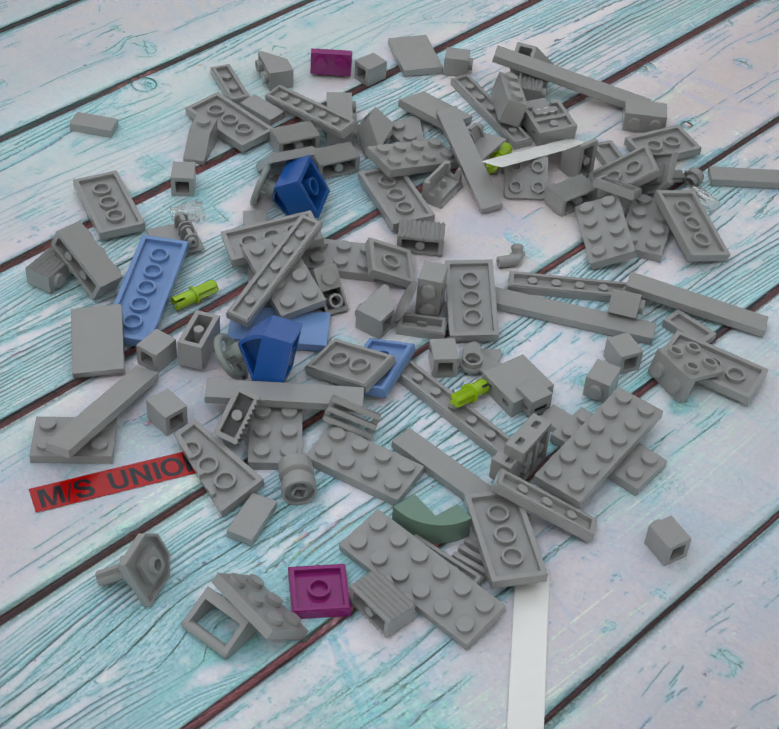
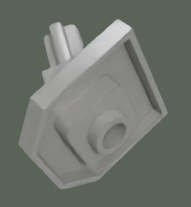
[638,151,686,196]
[95,533,170,607]

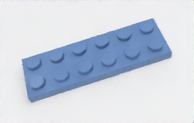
[113,235,189,346]

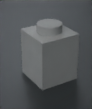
[443,47,474,77]
[354,53,387,87]
[171,161,196,197]
[607,288,646,318]
[136,329,177,373]
[603,332,643,375]
[428,338,459,378]
[583,359,621,403]
[146,388,188,436]
[644,516,692,566]

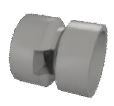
[278,453,317,505]

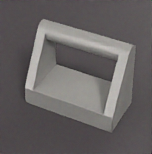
[181,586,258,659]

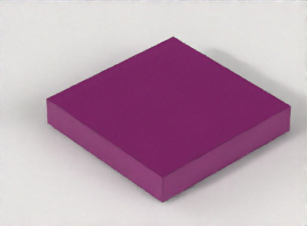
[288,564,351,619]

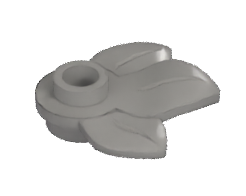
[459,341,502,374]

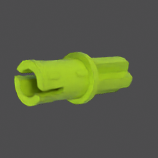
[485,142,513,174]
[171,279,219,312]
[449,379,490,408]

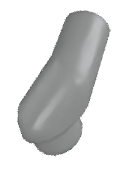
[496,244,525,268]

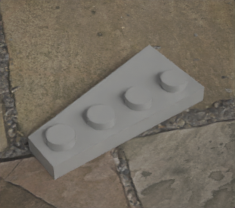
[174,419,265,518]

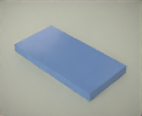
[228,307,331,352]

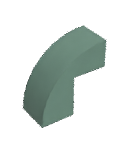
[392,495,472,544]

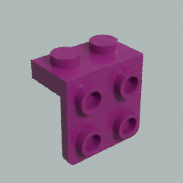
[310,48,352,77]

